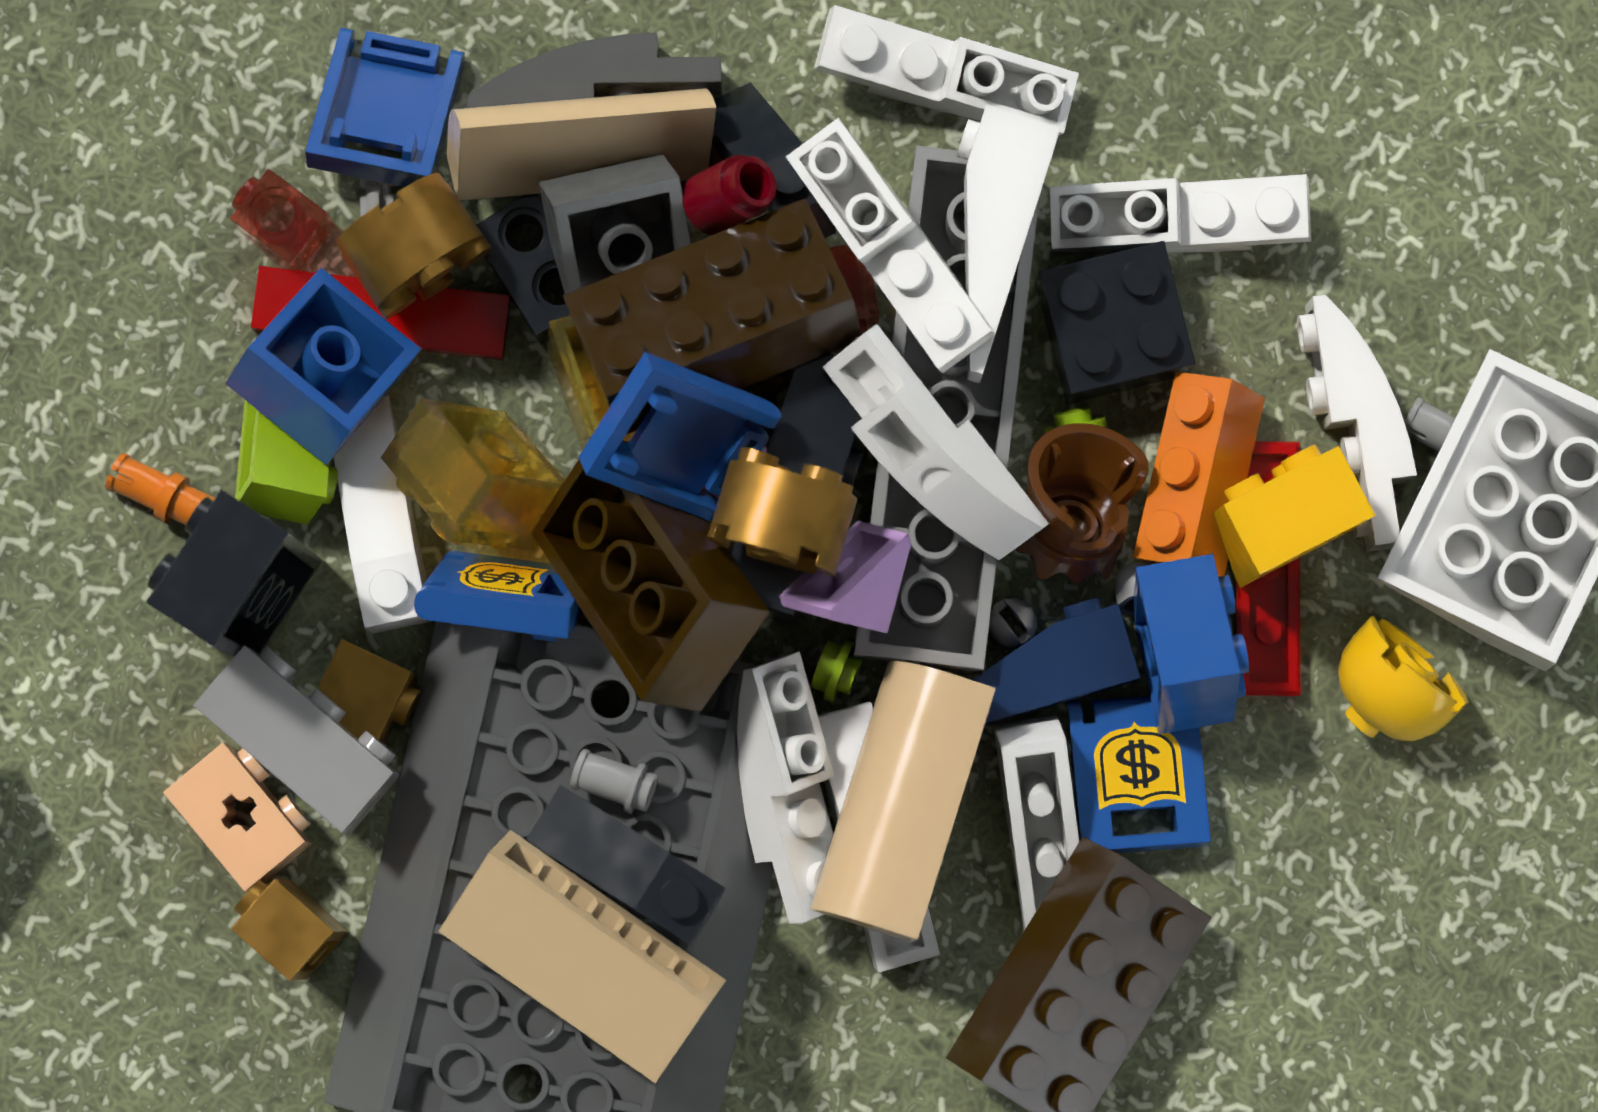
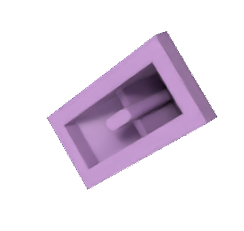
[780,521,911,633]

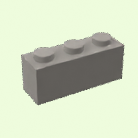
[193,645,400,835]

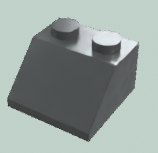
[539,154,691,294]

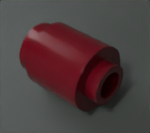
[682,155,776,235]

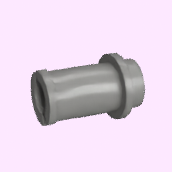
[1404,396,1455,452]
[570,749,658,814]

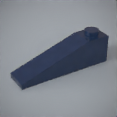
[973,598,1140,726]

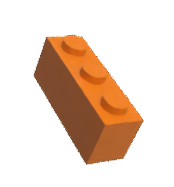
[1133,372,1265,576]

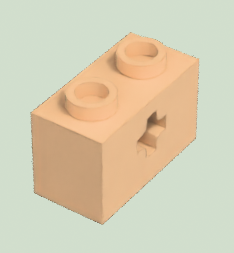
[163,742,313,892]

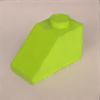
[235,400,338,525]

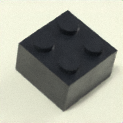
[1035,241,1196,405]

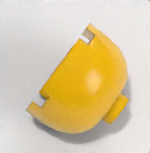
[1338,616,1468,741]

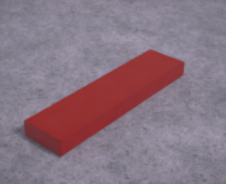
[251,266,511,361]
[1234,441,1301,697]

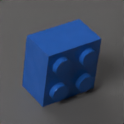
[225,268,421,465]
[1133,554,1249,734]

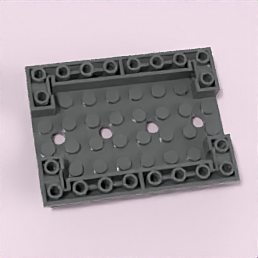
[324,621,813,1112]

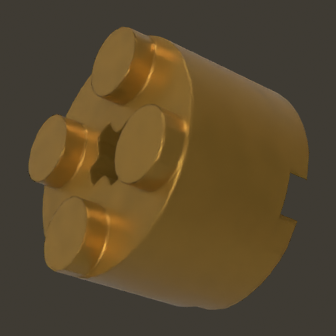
[336,173,492,319]
[707,448,857,576]

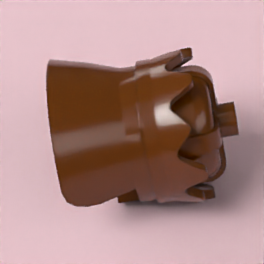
[1015,423,1149,584]

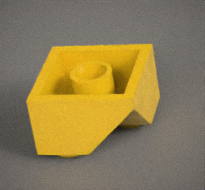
[1214,444,1376,588]

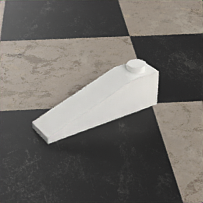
[957,105,1061,384]
[334,394,431,634]
[993,715,1079,930]

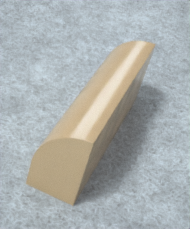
[447,88,716,201]
[810,661,996,942]
[438,830,726,1083]

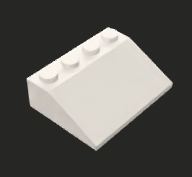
[1377,349,1598,672]

